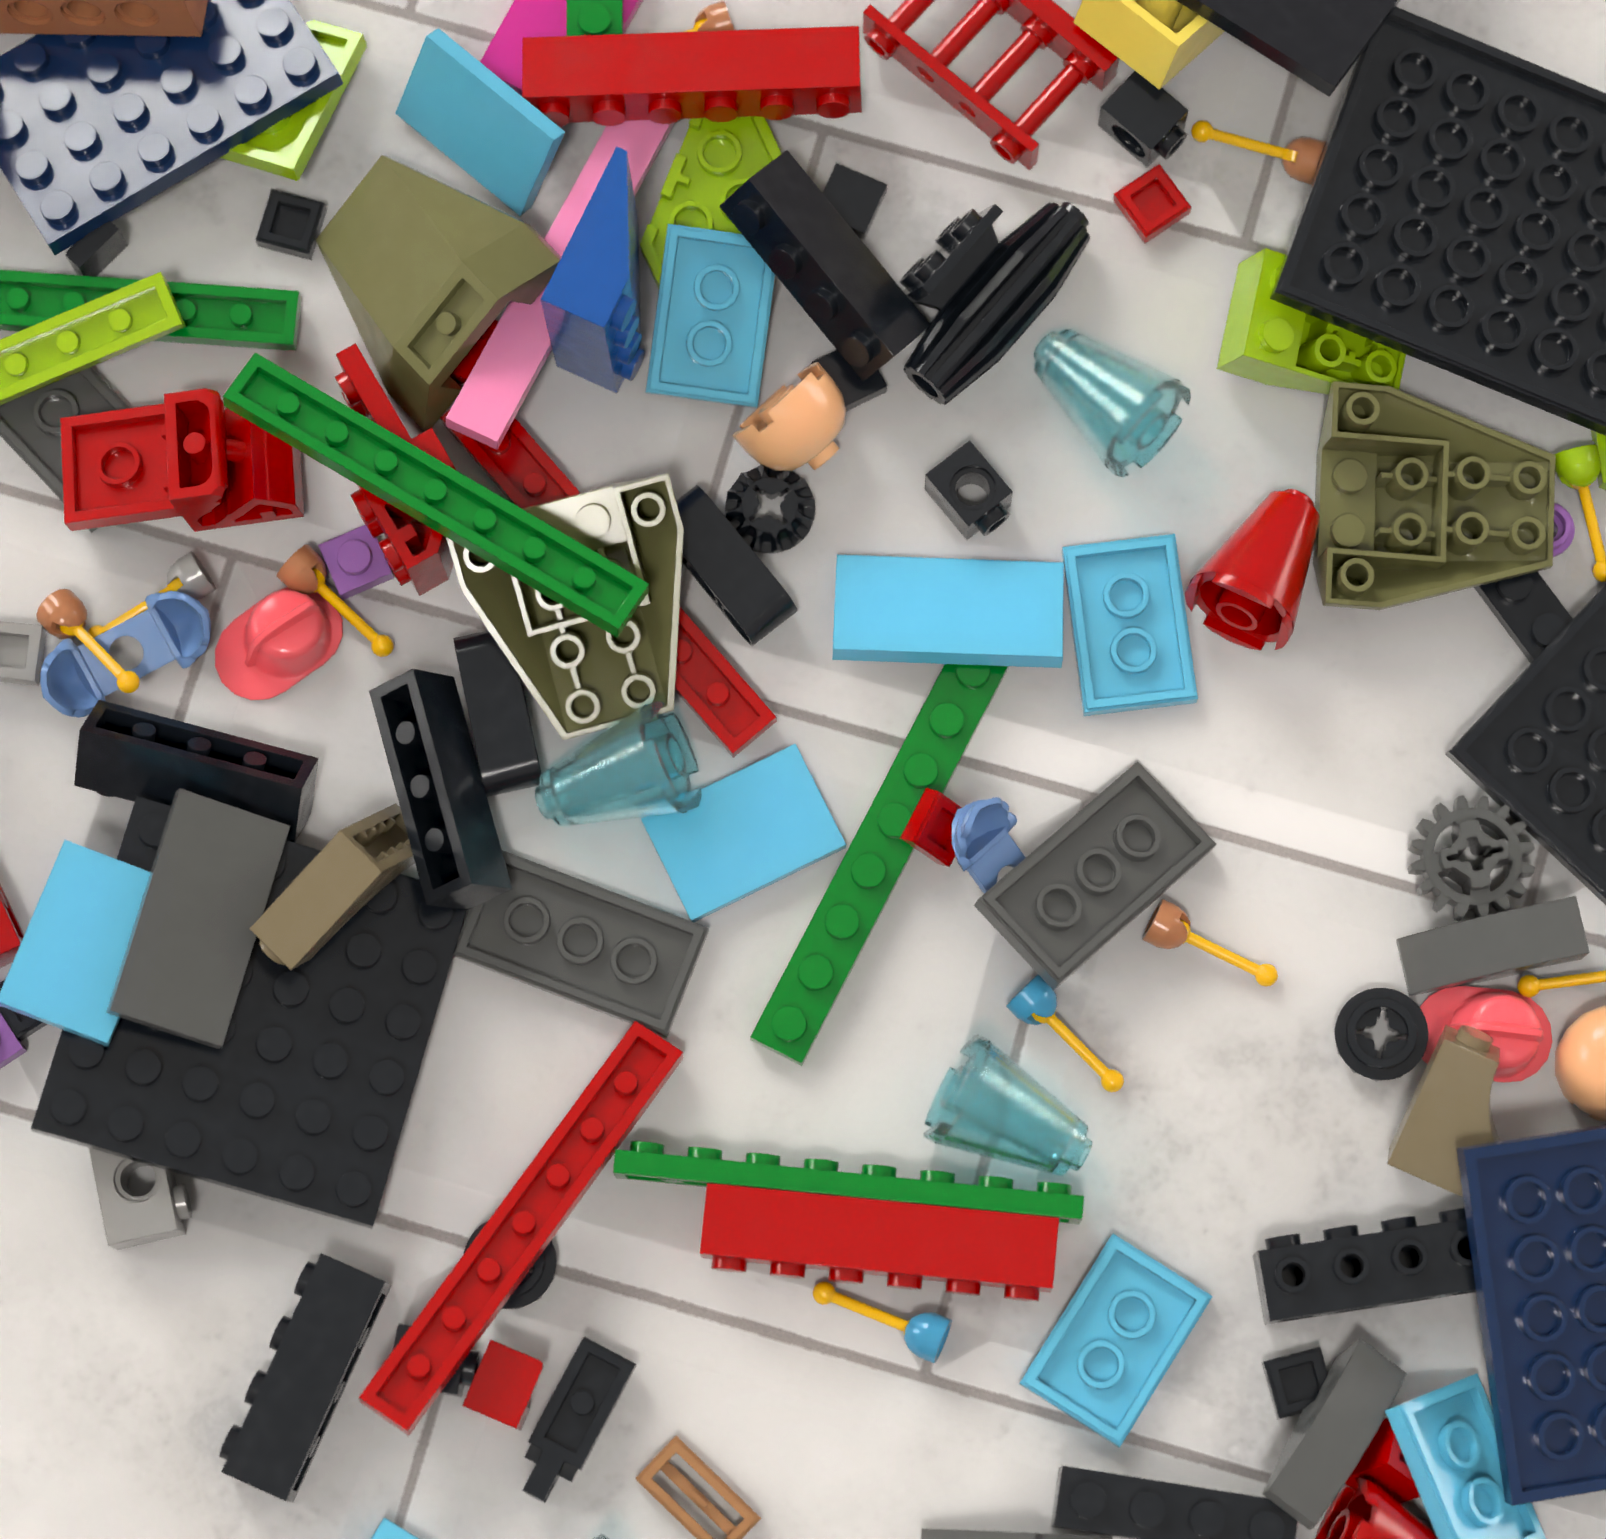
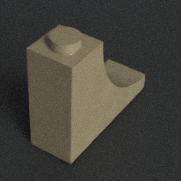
[250,803,415,970]
[1387,1025,1501,1197]

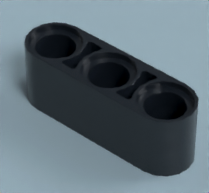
[676,485,798,646]
[453,631,544,797]

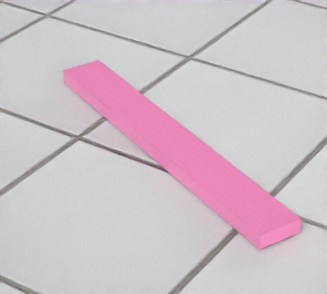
[446,120,675,450]

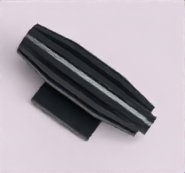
[899,202,1090,405]

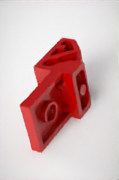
[335,343,456,596]
[60,388,304,532]

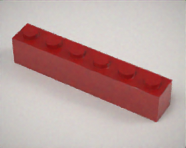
[522,26,862,127]
[700,1183,1059,1302]

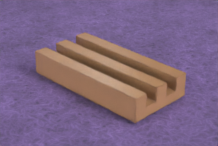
[635,1436,762,1539]

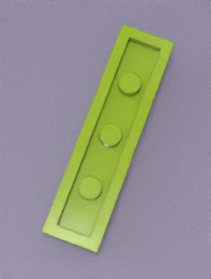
[0,272,186,405]

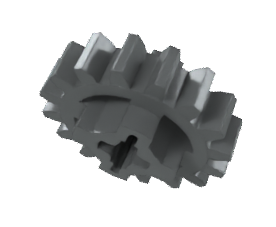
[1407,795,1535,921]

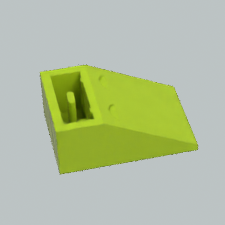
[1217,248,1406,395]

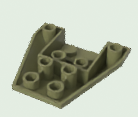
[316,155,561,431]
[1313,381,1556,610]
[446,473,684,740]

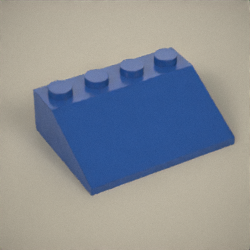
[540,146,645,393]

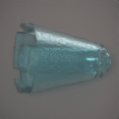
[1034,329,1191,477]
[535,700,702,827]
[923,1034,1092,1176]

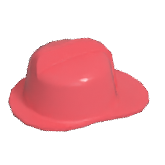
[215,587,343,700]
[1419,986,1552,1083]

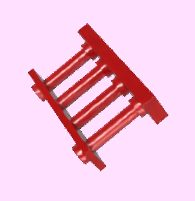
[863,0,1119,171]

